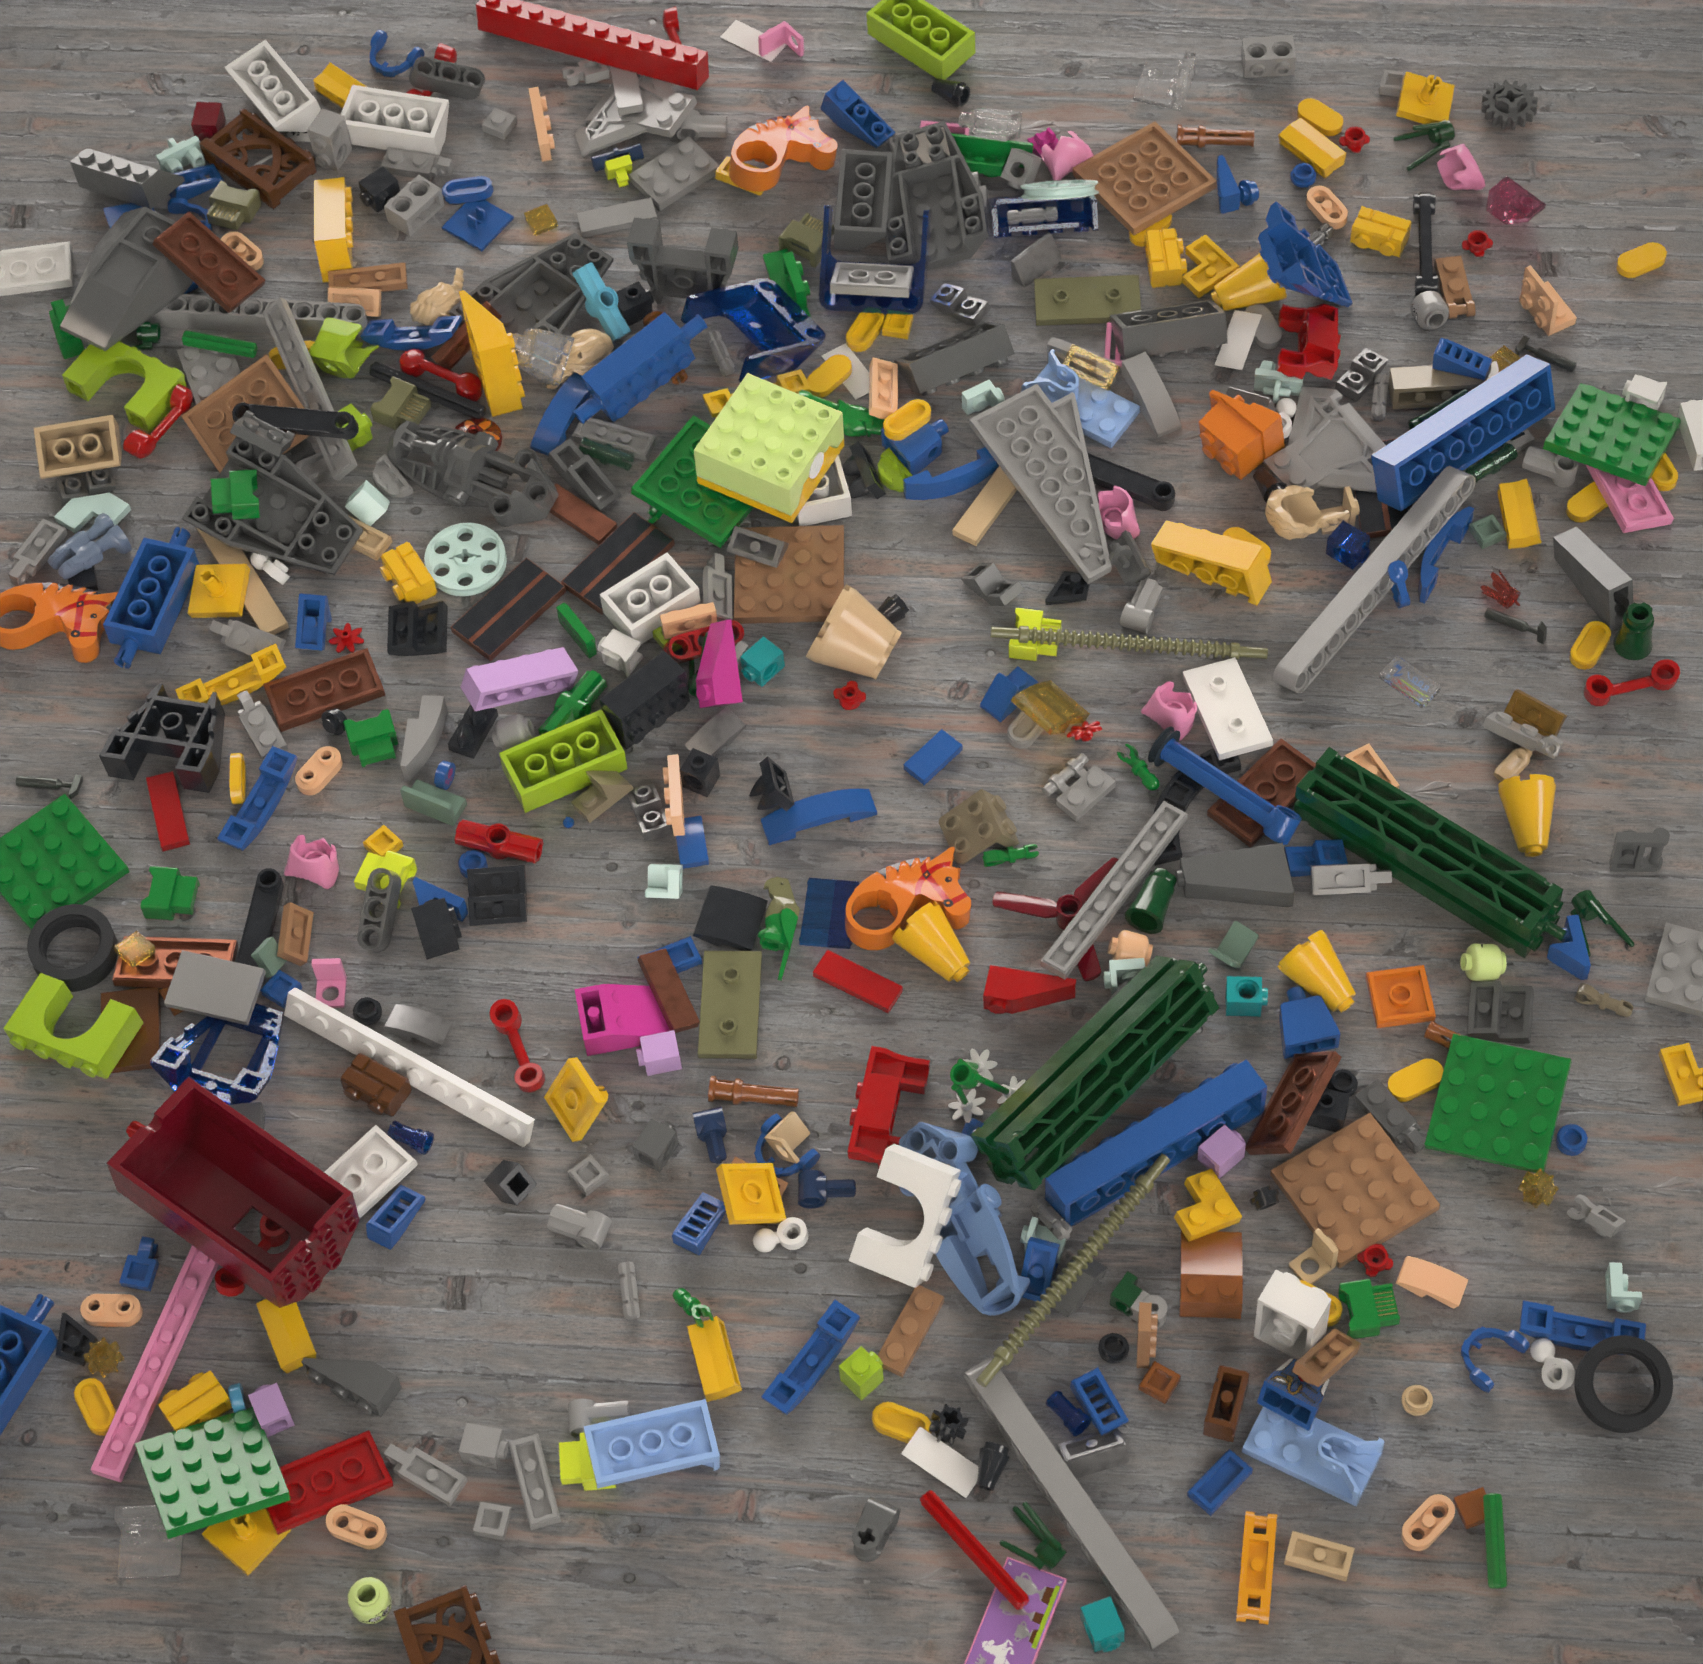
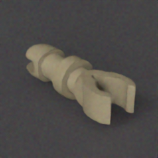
[1574,983,1633,1017]

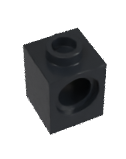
[680,748,720,797]

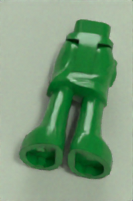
[799,390,885,437]

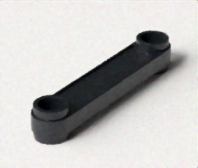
[1413,192,1438,296]
[232,402,359,440]
[1088,453,1175,511]
[236,868,284,967]

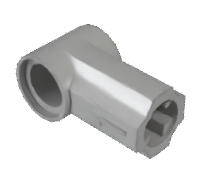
[677,109,728,142]
[1522,445,1579,487]
[1120,578,1163,634]
[547,1204,612,1250]
[568,1399,630,1438]

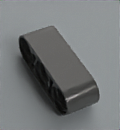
[409,57,485,100]
[357,868,401,952]

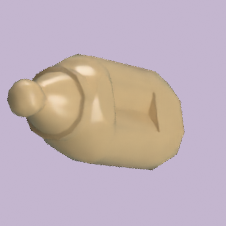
[1493,746,1532,782]

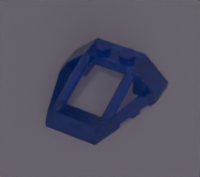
[150,1003,284,1105]

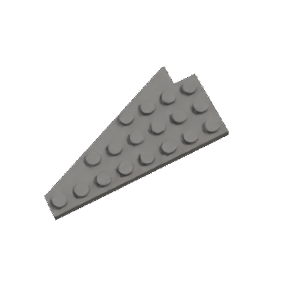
[969,384,1112,584]

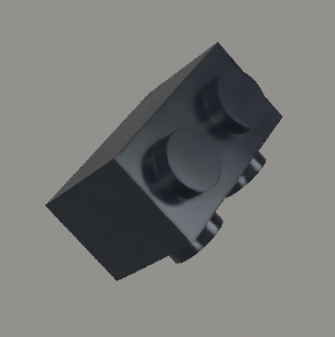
[411,898,462,960]

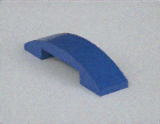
[360,316,462,351]
[530,373,591,456]
[903,447,999,500]
[1418,506,1474,604]
[217,746,298,851]
[761,788,877,845]
[761,1300,860,1415]
[1519,1300,1646,1355]

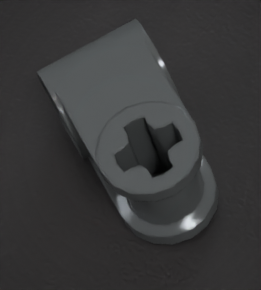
[852,1497,900,1562]

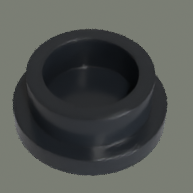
[321,708,347,735]
[353,997,382,1026]
[1328,1069,1358,1097]
[1250,1186,1279,1211]
[1098,1333,1129,1364]

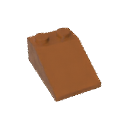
[1179,1230,1243,1319]

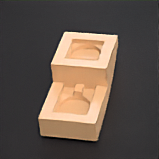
[1396,1256,1468,1309]

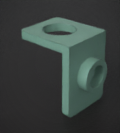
[1208,921,1259,969]

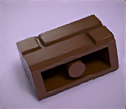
[340,1053,412,1117]
[1203,1365,1250,1442]

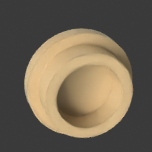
[1401,1385,1433,1416]

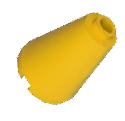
[1211,253,1287,311]
[1498,774,1556,857]
[892,901,970,982]
[1277,930,1356,1013]

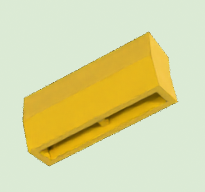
[313,62,367,109]
[1278,118,1346,179]
[1497,478,1542,549]
[256,1299,316,1374]
[687,1316,742,1402]

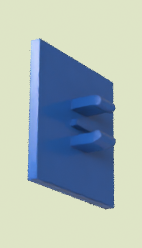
[442,200,514,251]

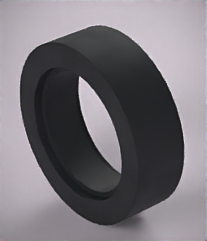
[27,904,119,992]
[1574,1335,1673,1433]

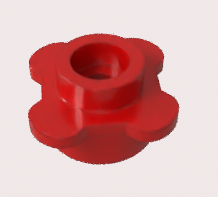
[1339,127,1370,153]
[1462,230,1493,257]
[833,681,866,710]
[1357,1243,1393,1277]

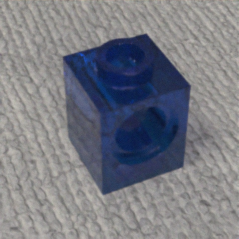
[1326,520,1371,570]

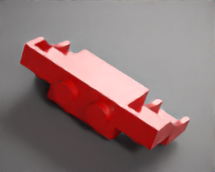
[1277,303,1341,380]

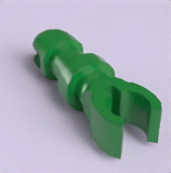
[1117,744,1160,791]
[982,844,1039,867]
[673,1288,714,1328]

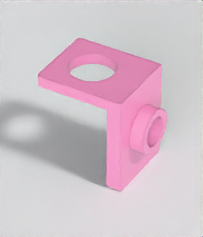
[758,21,804,57]
[311,958,347,1008]

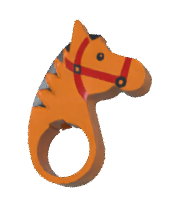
[729,106,837,192]
[0,582,118,663]
[845,847,971,950]

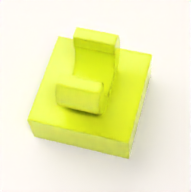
[605,155,632,188]

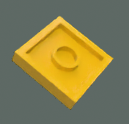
[1396,72,1455,124]
[187,564,250,618]
[544,1057,608,1142]
[716,1163,786,1225]
[202,1508,292,1576]

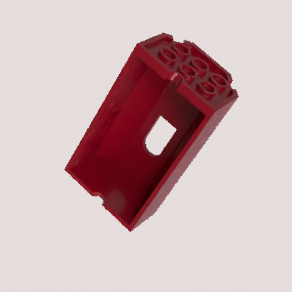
[107,1077,360,1308]

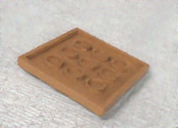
[1072,121,1217,235]
[182,354,308,473]
[734,525,844,624]
[1270,1113,1440,1269]

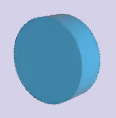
[228,1383,247,1413]

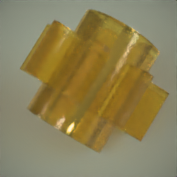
[1518,1168,1559,1209]
[83,1337,124,1378]

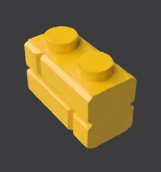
[1350,206,1412,258]
[1144,228,1187,288]
[380,542,437,604]
[158,1370,232,1431]

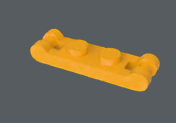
[1236,1511,1277,1625]

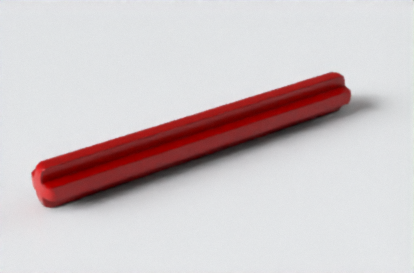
[920,1490,1030,1610]

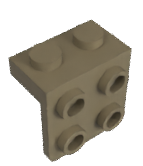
[939,789,1019,864]

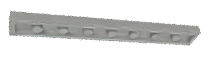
[262,297,358,481]
[1040,801,1188,980]

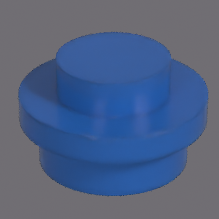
[1290,163,1316,188]
[1238,180,1259,206]

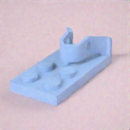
[1021,349,1140,449]
[584,1399,720,1488]
[1242,1406,1384,1506]

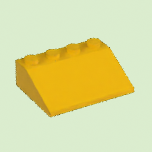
[459,290,525,417]

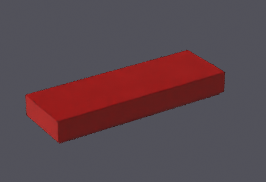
[146,771,190,852]
[813,949,903,1014]

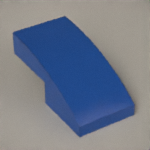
[676,815,709,869]
[1284,840,1348,877]

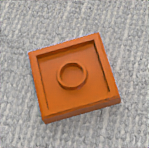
[1366,965,1436,1028]

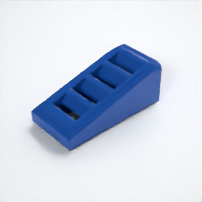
[1216,155,1241,214]
[169,164,224,200]
[1432,338,1492,380]
[366,1184,425,1250]
[672,1192,726,1256]
[1070,1367,1129,1436]

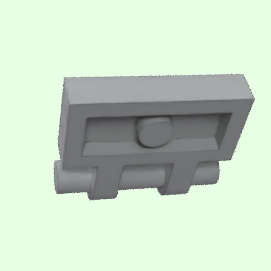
[1042,753,1116,822]

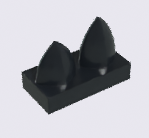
[842,441,886,499]
[448,704,498,759]
[749,756,795,811]

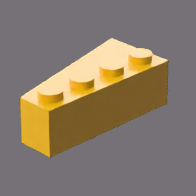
[314,177,354,283]
[1151,520,1272,606]

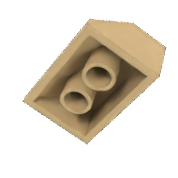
[34,415,122,479]

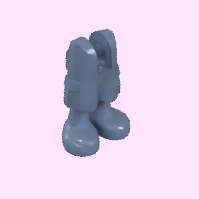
[48,513,132,580]

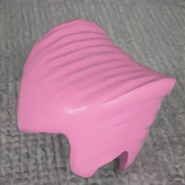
[1041,131,1093,181]
[1437,144,1485,190]
[1098,486,1140,540]
[1141,681,1197,741]
[284,835,339,889]

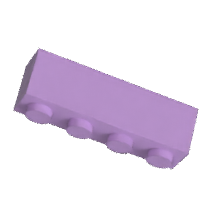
[461,647,578,711]

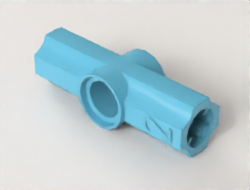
[572,262,631,342]

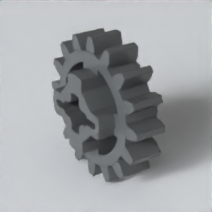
[1481,80,1538,130]

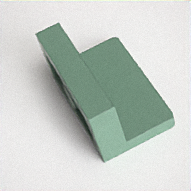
[400,779,467,826]

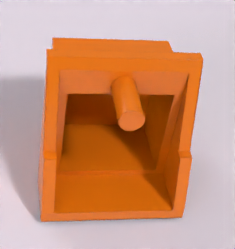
[1199,389,1285,480]

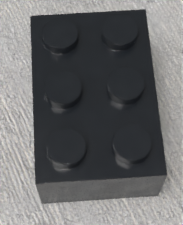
[600,651,690,750]

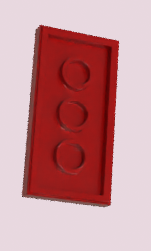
[265,1430,393,1535]

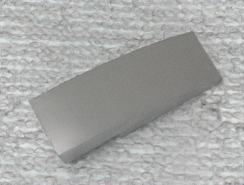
[1121,352,1182,438]
[401,695,448,781]

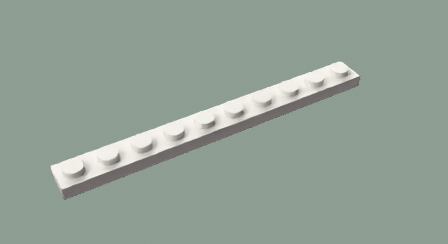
[284,988,535,1147]

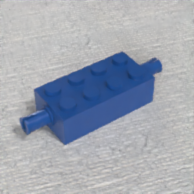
[573,312,708,424]
[103,527,199,669]
[0,1294,58,1435]

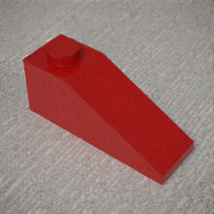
[983,965,1076,1014]

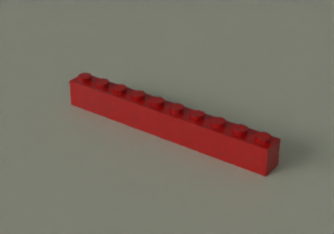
[476,0,709,90]

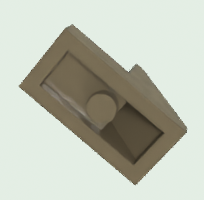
[571,771,634,823]

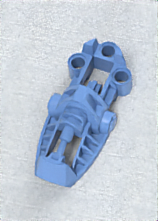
[899,1122,1030,1316]

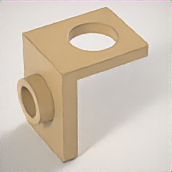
[1320,486,1359,535]
[764,1111,810,1164]
[1289,1228,1338,1284]

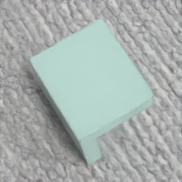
[345,480,390,526]
[645,864,683,899]

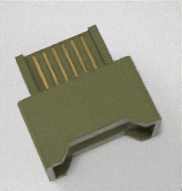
[207,181,261,230]
[778,213,834,268]
[370,376,431,430]

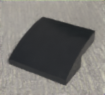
[387,601,448,656]
[467,865,527,926]
[693,885,768,951]

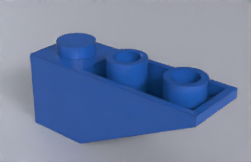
[820,80,895,148]

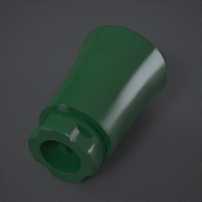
[1613,602,1654,660]
[1125,868,1177,934]

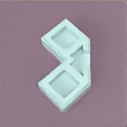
[54,493,131,534]

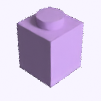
[636,1030,682,1076]
[1198,1124,1246,1179]
[248,1383,295,1437]

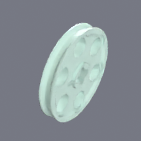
[1020,180,1099,200]
[424,523,507,596]

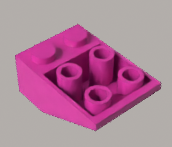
[574,984,670,1056]

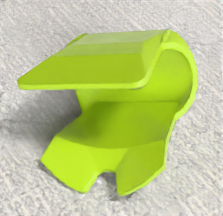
[309,317,379,379]

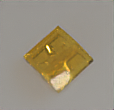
[1011,680,1090,735]

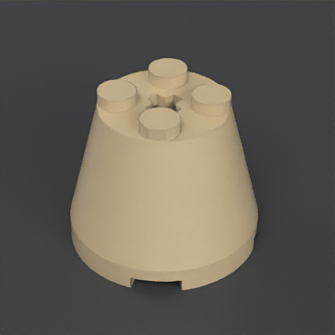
[806,584,902,679]

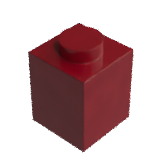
[191,102,226,142]

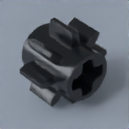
[929,1404,969,1446]

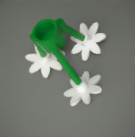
[948,1049,1026,1123]

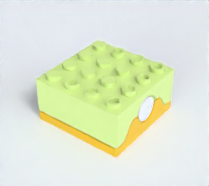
[694,373,845,523]

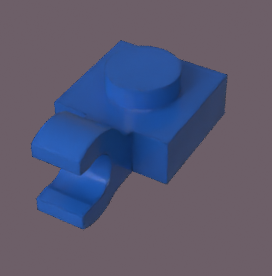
[119,1236,159,1292]

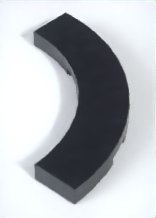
[1153,748,1241,866]

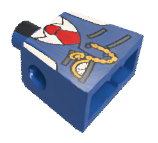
[1257,1359,1329,1431]

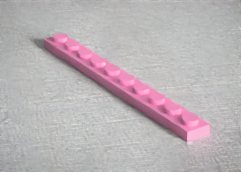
[91,1227,236,1482]

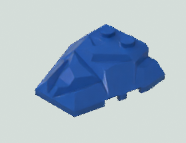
[1258,201,1353,307]

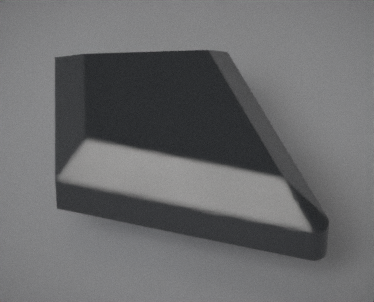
[1045,571,1090,605]
[56,1312,98,1366]

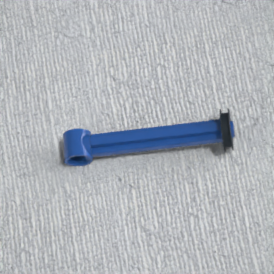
[1148,726,1302,845]

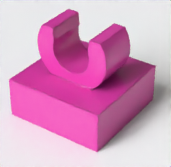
[1027,127,1059,162]

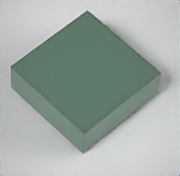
[1468,514,1507,549]
[251,936,287,978]

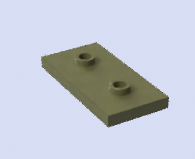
[1034,275,1141,326]
[698,951,762,1059]

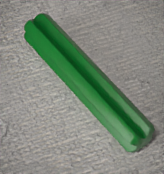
[182,330,258,358]
[1483,1493,1507,1589]

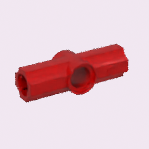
[454,819,544,864]

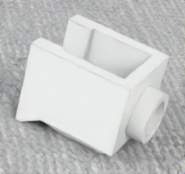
[1622,374,1667,410]
[598,629,643,677]

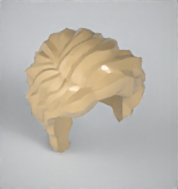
[410,268,464,326]
[546,329,614,390]
[1265,485,1350,540]

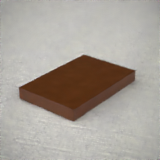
[101,987,161,1073]

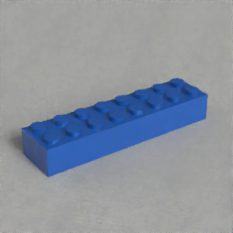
[1371,355,1556,511]
[1045,1059,1267,1227]

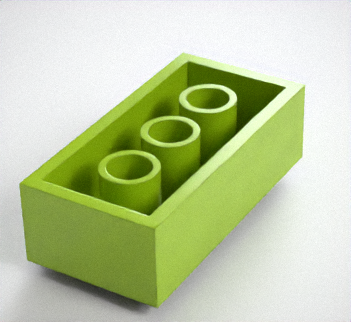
[866,0,976,80]
[499,709,628,813]

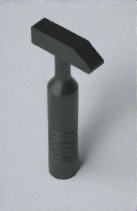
[1515,336,1577,372]
[1484,607,1547,644]
[16,775,83,799]

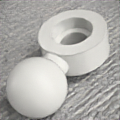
[1275,398,1297,439]
[250,553,290,585]
[753,1217,809,1252]
[1530,1338,1575,1390]

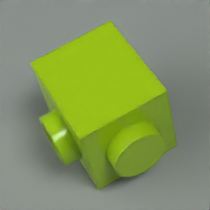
[337,403,373,451]
[839,1346,884,1401]

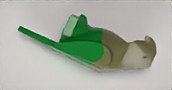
[757,877,800,981]

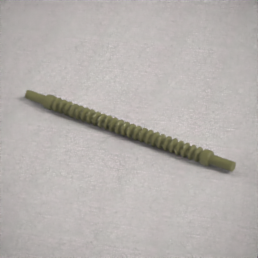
[990,626,1268,660]
[976,1154,1170,1387]

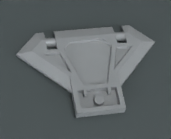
[575,74,697,156]
[1264,386,1386,492]

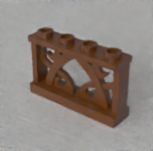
[199,108,317,210]
[393,1585,500,1664]

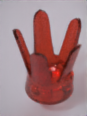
[1480,570,1521,609]

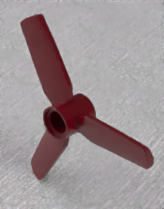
[993,857,1119,981]

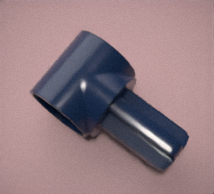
[692,1106,727,1164]
[798,1170,856,1209]

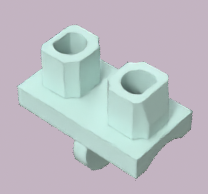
[156,136,205,173]
[1254,360,1303,403]

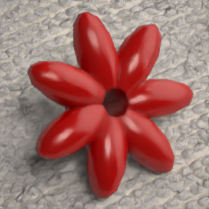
[328,623,364,653]
[1067,721,1102,742]

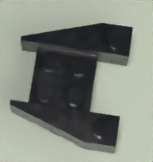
[99,683,225,793]

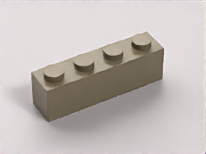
[1388,361,1499,409]

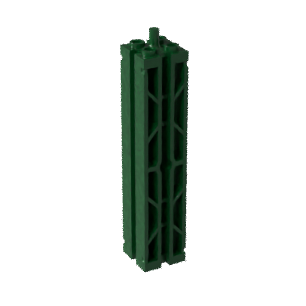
[1294,747,1567,958]
[970,956,1220,1191]

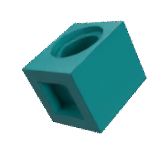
[740,636,785,687]
[1226,976,1268,1017]
[1080,1596,1125,1653]

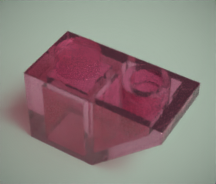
[1486,176,1546,225]

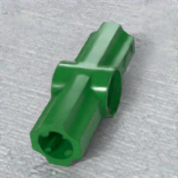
[538,670,607,735]

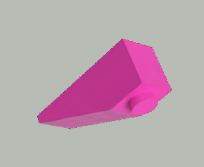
[696,619,743,708]

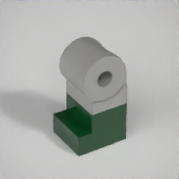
[1110,1271,1167,1329]

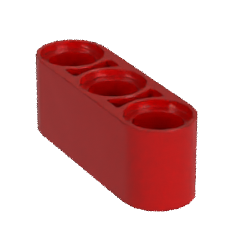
[663,620,744,664]

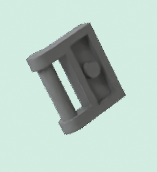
[230,410,296,457]
[1609,828,1670,872]

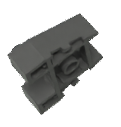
[627,217,739,312]

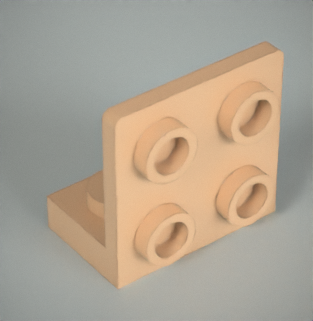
[1519,265,1577,336]

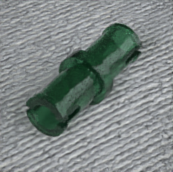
[579,437,634,471]
[1465,444,1518,484]

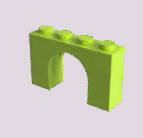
[62,341,187,433]
[3,973,143,1079]

